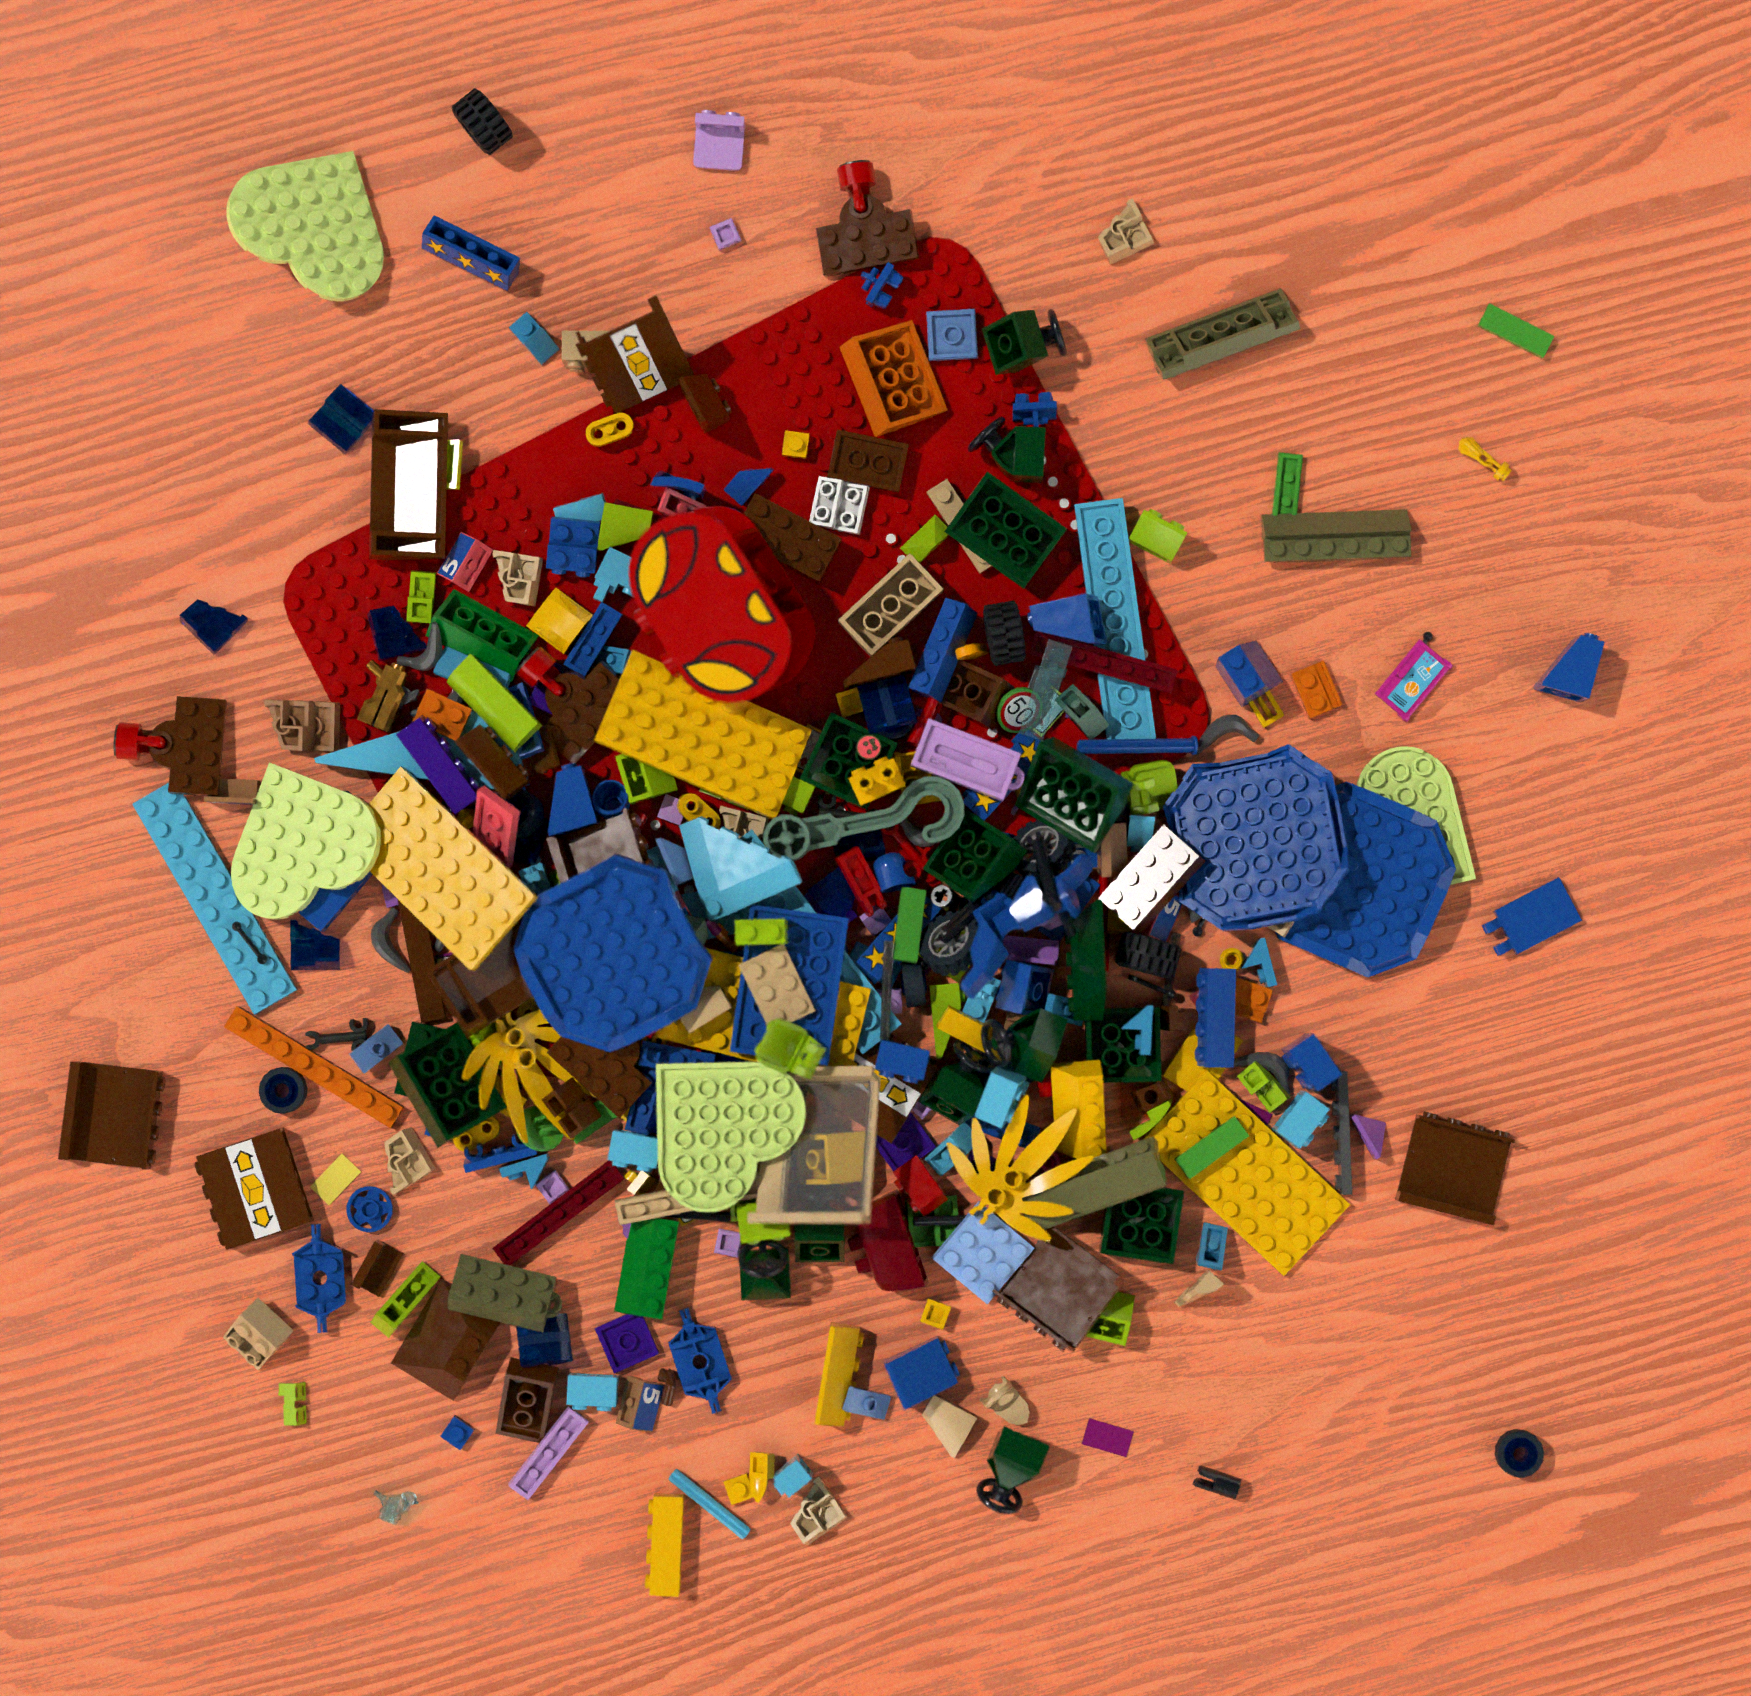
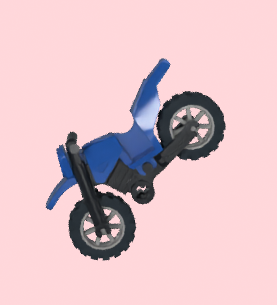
[919,819,1093,999]

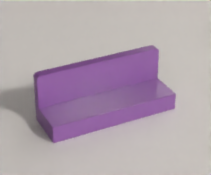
[1003,935,1061,966]

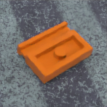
[1290,660,1342,719]
[412,689,473,741]
[1235,977,1273,1023]

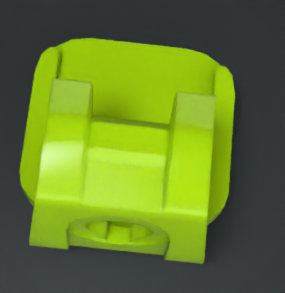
[1121,760,1178,815]
[755,1018,826,1079]

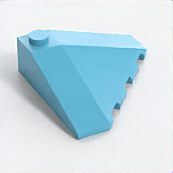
[679,816,803,922]

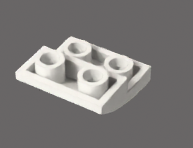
[809,476,870,535]

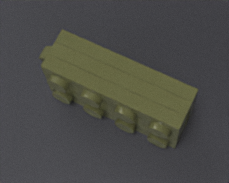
[448,1254,562,1332]

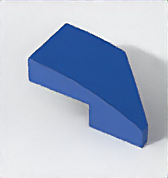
[724,467,774,506]

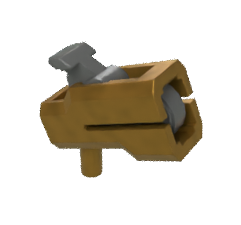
[357,660,421,733]

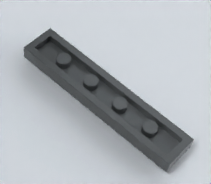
[1331,1071,1352,1195]

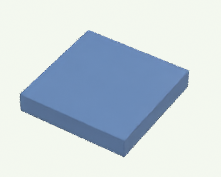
[926,309,978,361]

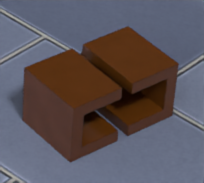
[542,1077,602,1139]

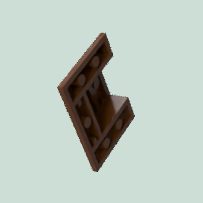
[391,1278,501,1401]

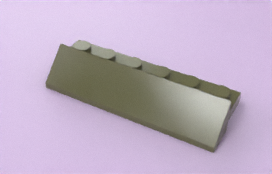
[1145,288,1300,380]
[1261,509,1412,563]
[1022,1136,1167,1230]

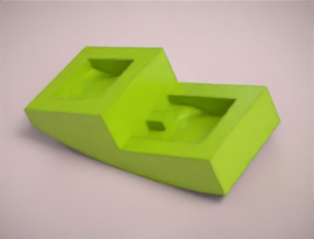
[407,571,436,623]
[1237,1061,1291,1113]
[1129,1099,1172,1140]

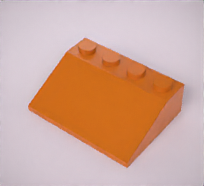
[840,320,947,437]

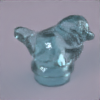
[373,1490,419,1525]

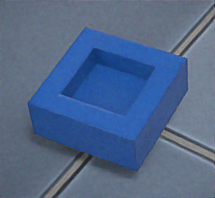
[440,1415,475,1450]

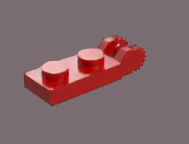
[835,846,887,917]

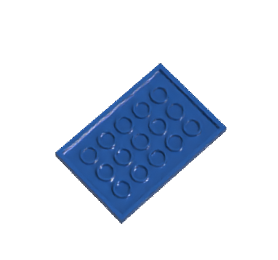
[730,904,849,1066]

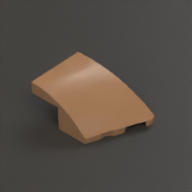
[264,699,340,752]

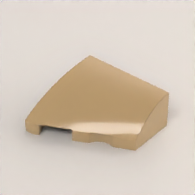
[384,1127,436,1195]

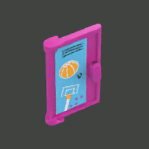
[1375,639,1453,722]

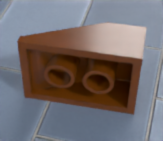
[678,374,732,434]
[843,637,916,690]
[939,660,1015,730]
[495,1357,559,1443]

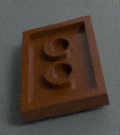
[827,429,909,493]

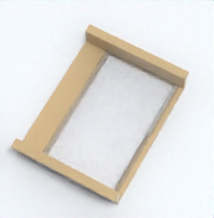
[747,1066,880,1224]

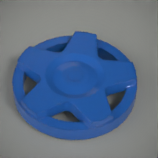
[346,1186,393,1232]

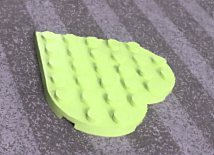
[226,151,384,301]
[1356,746,1476,885]
[231,762,381,920]
[656,1062,806,1212]

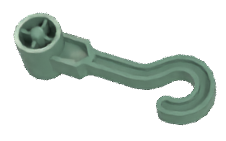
[763,777,964,861]

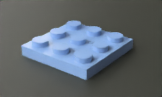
[931,1201,1034,1304]

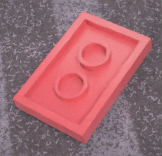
[472,786,520,868]

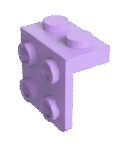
[693,110,745,171]

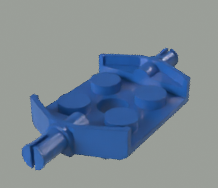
[292,1224,346,1333]
[668,1307,732,1414]

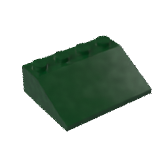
[944,472,1068,589]
[1015,737,1134,853]
[1065,900,1106,1021]
[388,1023,507,1148]

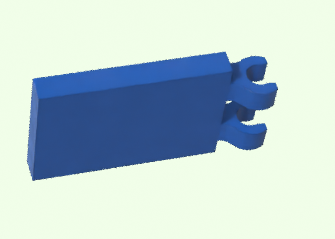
[1481,877,1582,956]

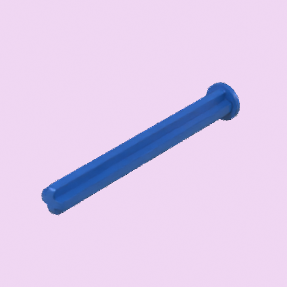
[1077,736,1198,755]

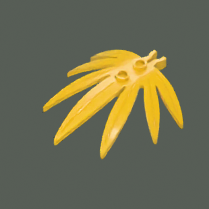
[462,1009,596,1143]
[947,1095,1094,1241]

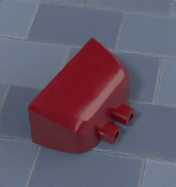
[847,1189,929,1291]

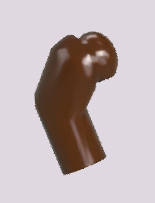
[658,1368,677,1406]

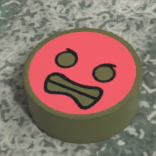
[856,735,881,760]

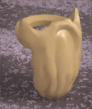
[979,1376,1030,1425]

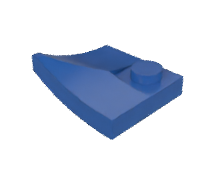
[650,470,707,500]

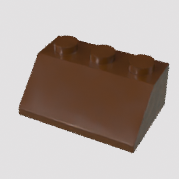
[455,725,530,801]

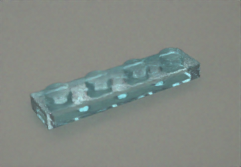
[1019,639,1072,741]

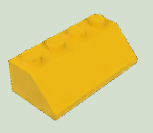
[1051,1060,1106,1159]
[814,1322,864,1426]

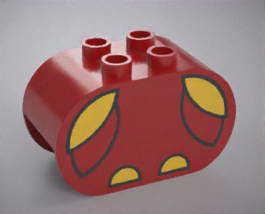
[629,506,815,703]

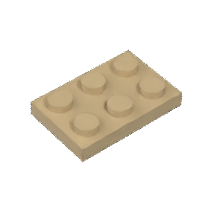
[739,944,815,1025]

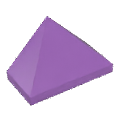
[1349,1114,1386,1160]

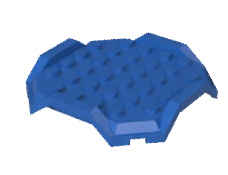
[1163,744,1350,931]
[1275,782,1456,978]
[514,854,713,1052]

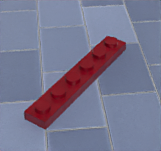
[1029,631,1178,694]
[492,1160,625,1266]

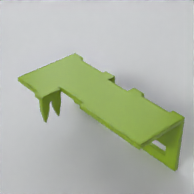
[278,1382,307,1426]

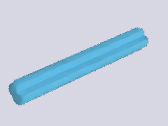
[669,1469,750,1539]

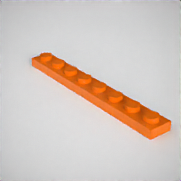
[224,1006,404,1128]

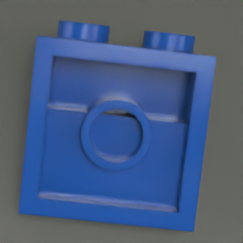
[546,516,600,577]

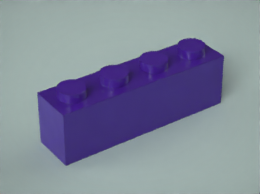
[396,715,481,814]

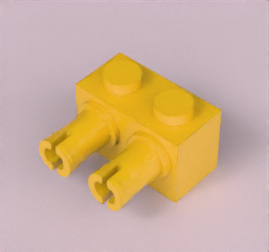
[848,756,906,806]

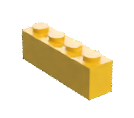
[645,1493,684,1597]

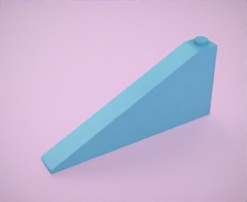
[314,709,530,791]

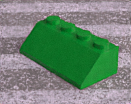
[426,589,539,682]
[614,1218,679,1320]

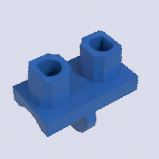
[860,262,903,309]
[1012,392,1057,427]

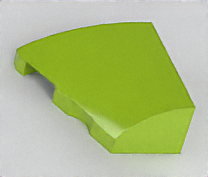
[597,502,654,551]

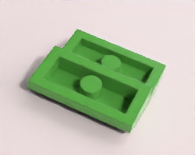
[905,1195,958,1248]

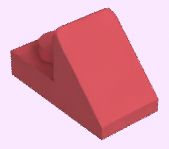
[657,487,706,517]

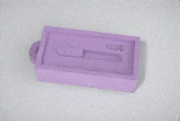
[911,719,1024,802]

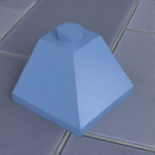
[656,838,694,886]

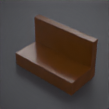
[351,1240,403,1297]

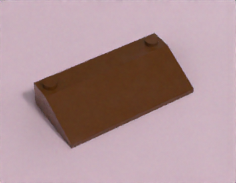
[369,409,448,560]
[426,914,533,1039]

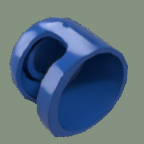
[592,780,630,820]
[872,852,916,893]

